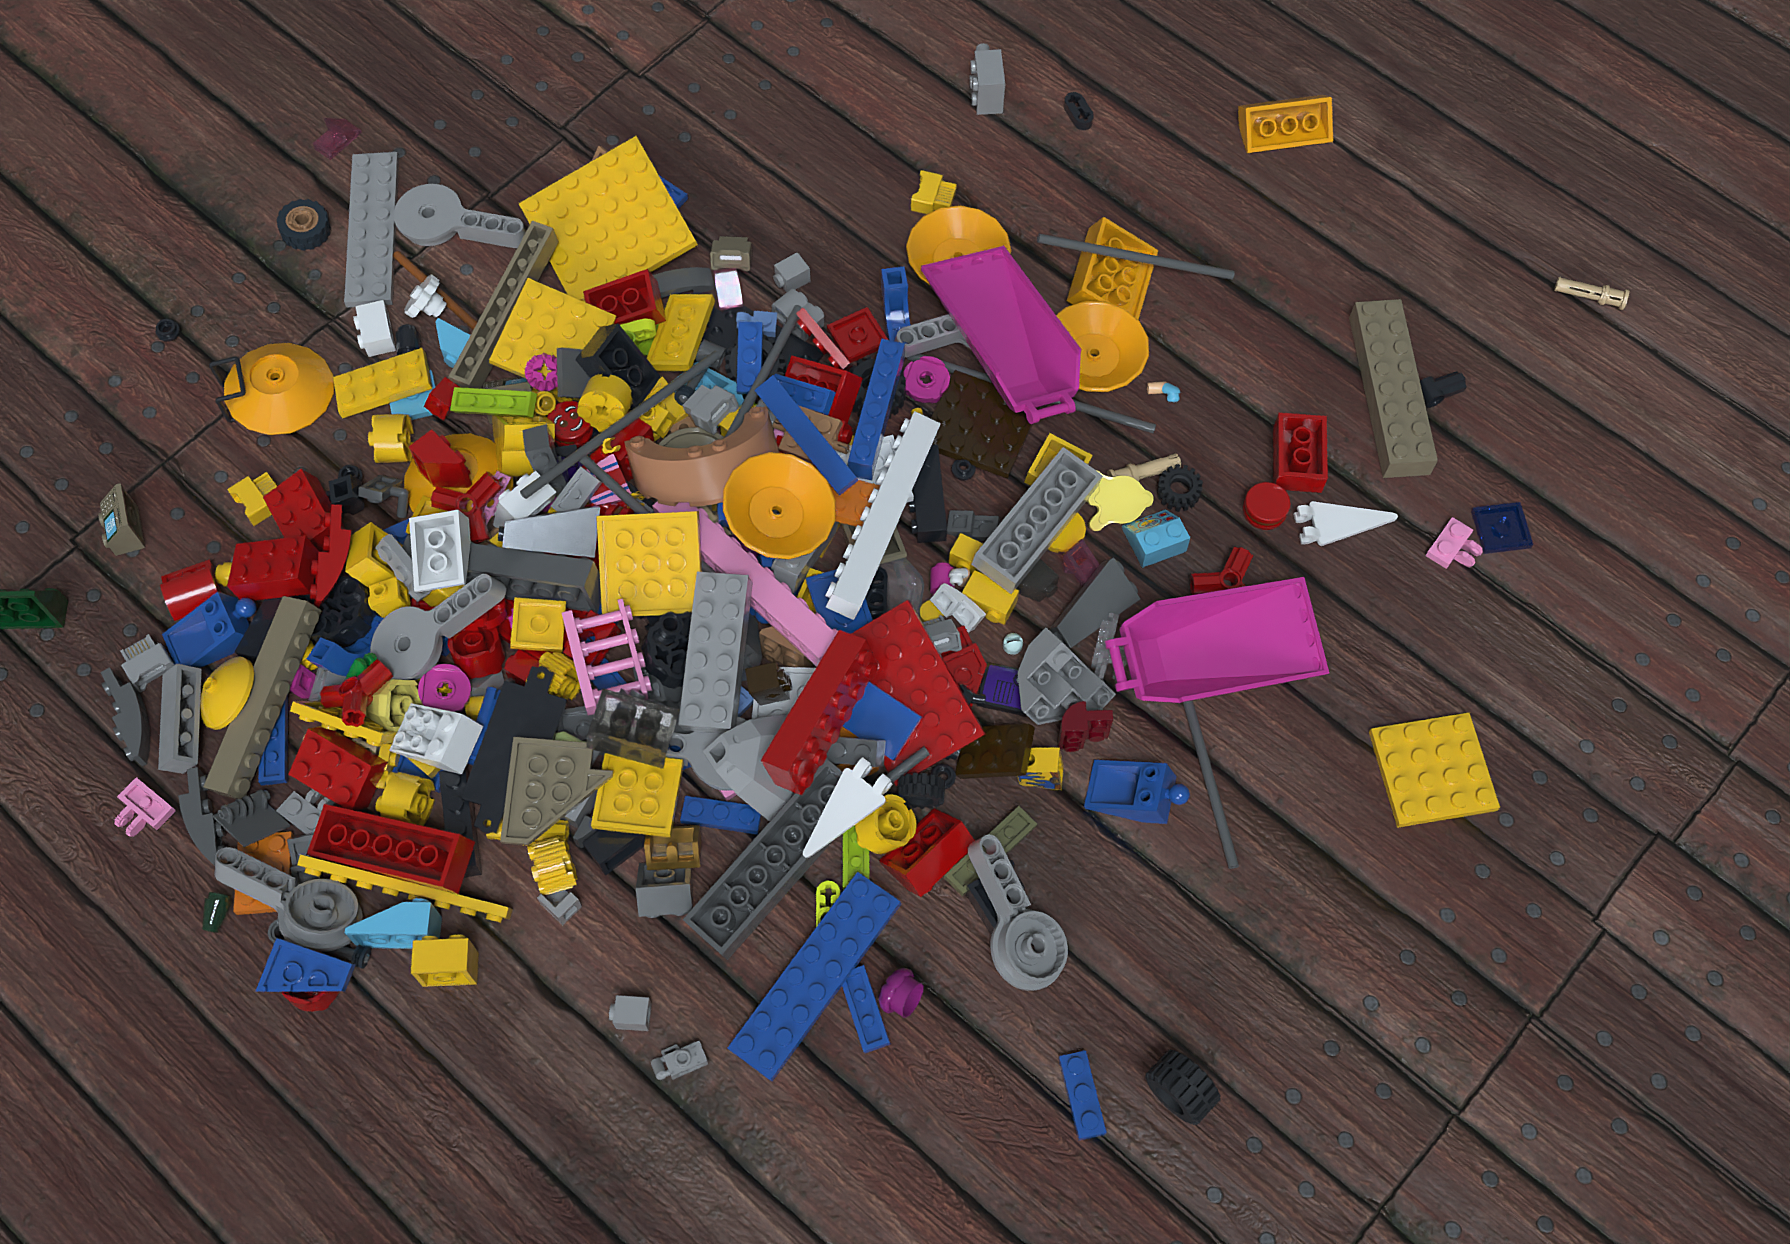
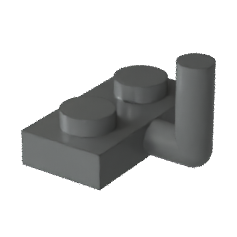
[358,475,409,518]

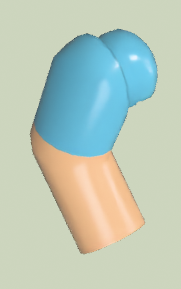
[1147,382,1181,402]

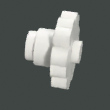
[404,274,447,318]

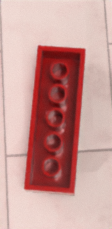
[761,630,878,796]
[306,804,475,894]

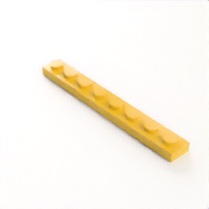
[297,855,513,923]

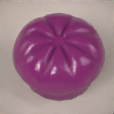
[879,968,924,1018]

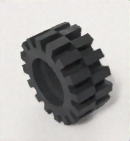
[1157,464,1203,512]
[897,773,945,809]

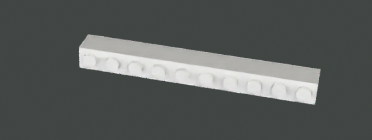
[825,411,941,620]

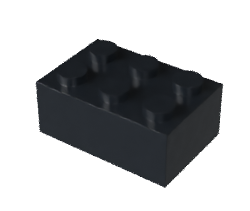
[575,323,661,411]

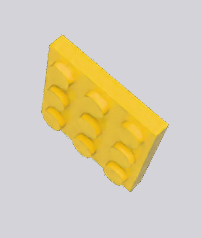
[591,751,684,837]

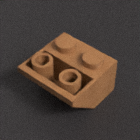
[759,626,813,668]

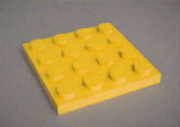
[489,278,616,401]
[597,511,702,616]
[1369,713,1500,828]

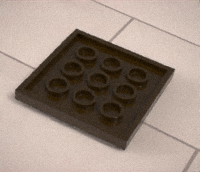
[931,370,1042,479]

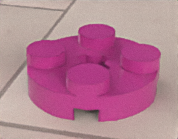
[904,356,950,403]
[418,664,471,713]

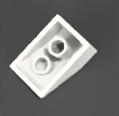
[409,510,471,593]

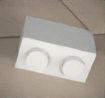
[354,300,396,357]

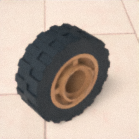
[276,199,331,251]

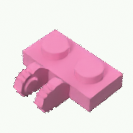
[1426,517,1483,569]
[114,777,176,837]

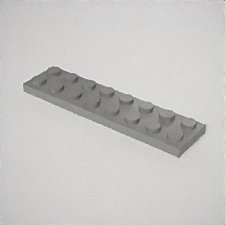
[344,152,399,308]

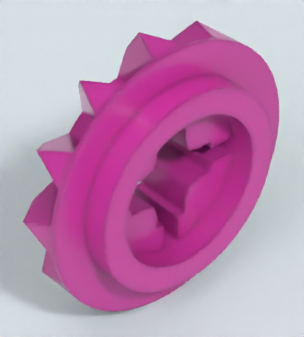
[525,353,558,391]

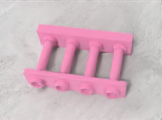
[562,599,652,716]

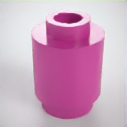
[930,563,955,597]

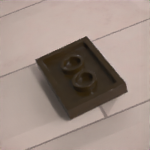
[955,723,1035,779]

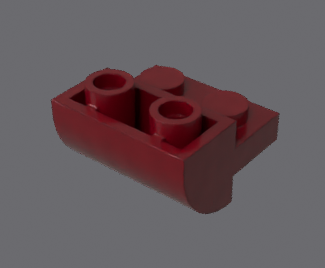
[1057,701,1113,752]

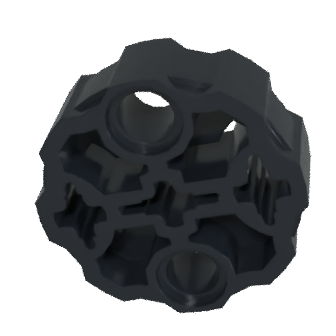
[306,576,377,648]
[641,611,692,689]

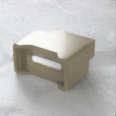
[710,236,752,271]

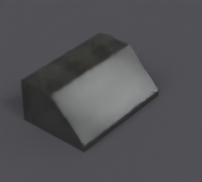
[586,688,680,769]

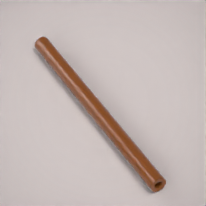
[393,251,477,330]

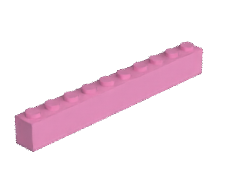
[652,501,838,667]

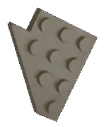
[500,737,613,846]

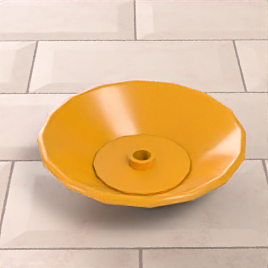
[906,206,1011,284]
[1056,301,1149,392]
[224,343,334,435]
[404,433,513,519]
[723,452,836,559]

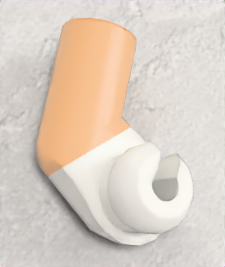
[948,568,970,587]

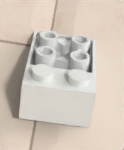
[493,471,556,528]
[389,703,483,774]

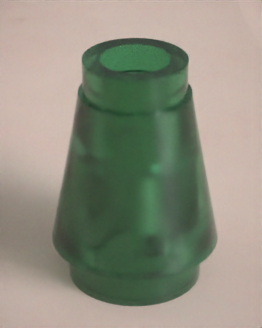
[201,892,231,933]

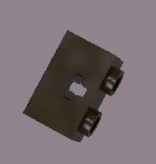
[745,662,792,706]

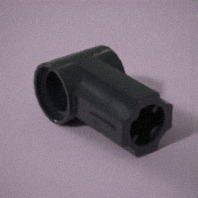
[1420,371,1467,408]

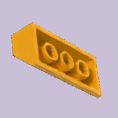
[1238,95,1333,153]

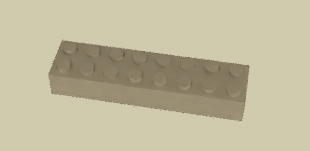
[1349,299,1438,478]

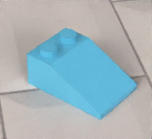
[345,898,442,949]

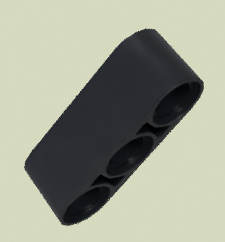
[865,566,890,620]

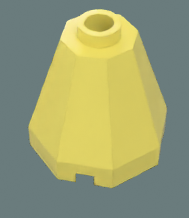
[366,679,424,732]

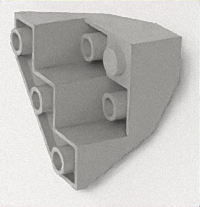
[1018,628,1116,725]
[702,714,794,822]

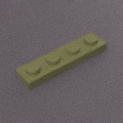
[944,806,1037,897]

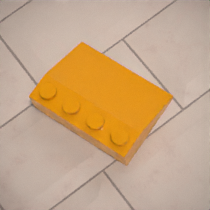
[1067,217,1158,320]

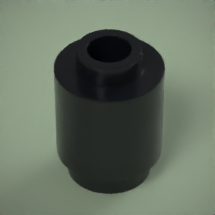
[396,324,420,355]

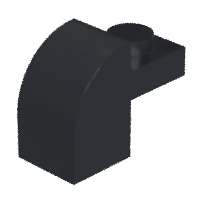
[325,474,365,515]

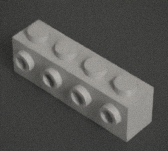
[771,521,839,595]
[158,664,201,774]

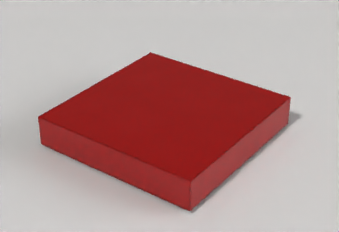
[827,307,888,363]

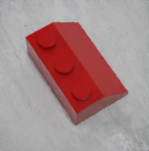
[879,809,975,897]

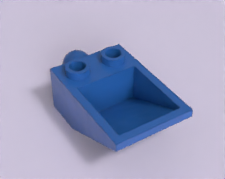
[162,592,257,668]
[1084,760,1190,824]

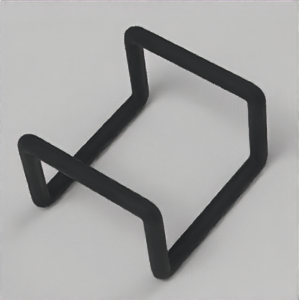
[209,356,246,422]

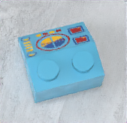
[1122,510,1190,568]

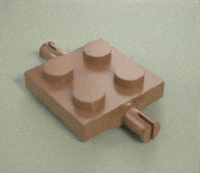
[773,405,850,463]

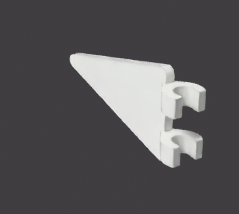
[1294,501,1398,546]
[803,757,893,858]

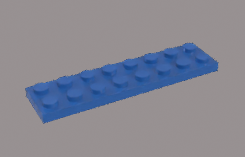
[728,872,901,1082]

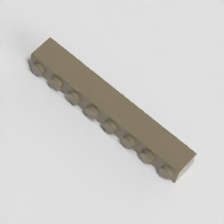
[448,221,558,389]
[203,596,322,799]

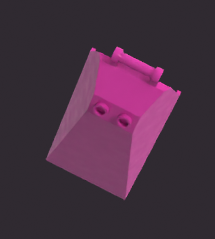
[921,246,1081,424]
[1105,577,1330,703]

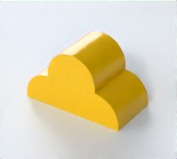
[492,413,555,477]

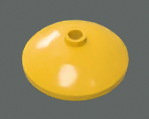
[200,656,254,730]

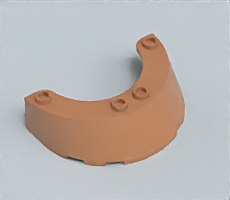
[624,406,779,507]

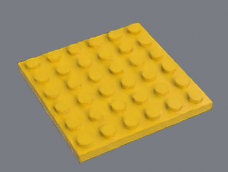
[519,136,698,302]

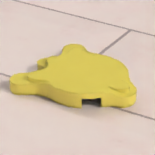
[1087,470,1154,531]

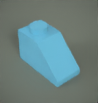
[435,318,470,368]

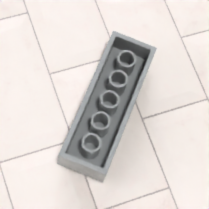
[971,447,1103,594]
[678,572,753,734]

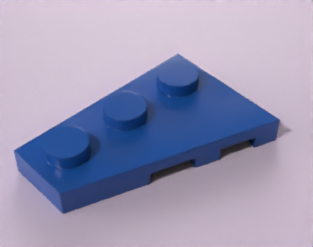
[256,938,355,992]

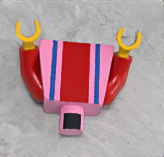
[582,437,645,511]

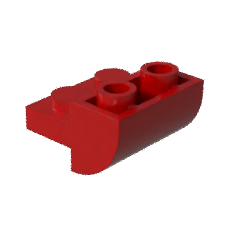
[160,559,221,621]

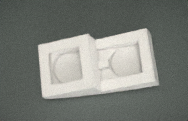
[930,583,986,633]

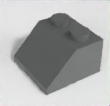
[636,863,694,918]

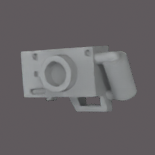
[651,1041,708,1080]

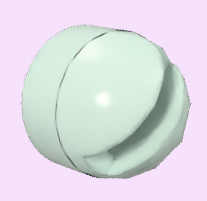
[1003,633,1023,655]

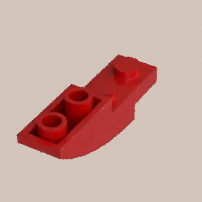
[310,504,351,607]

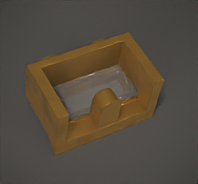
[644,825,702,870]

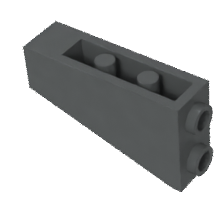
[1049,557,1140,648]

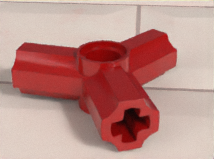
[431,471,503,544]
[1190,547,1253,595]
[320,659,393,727]

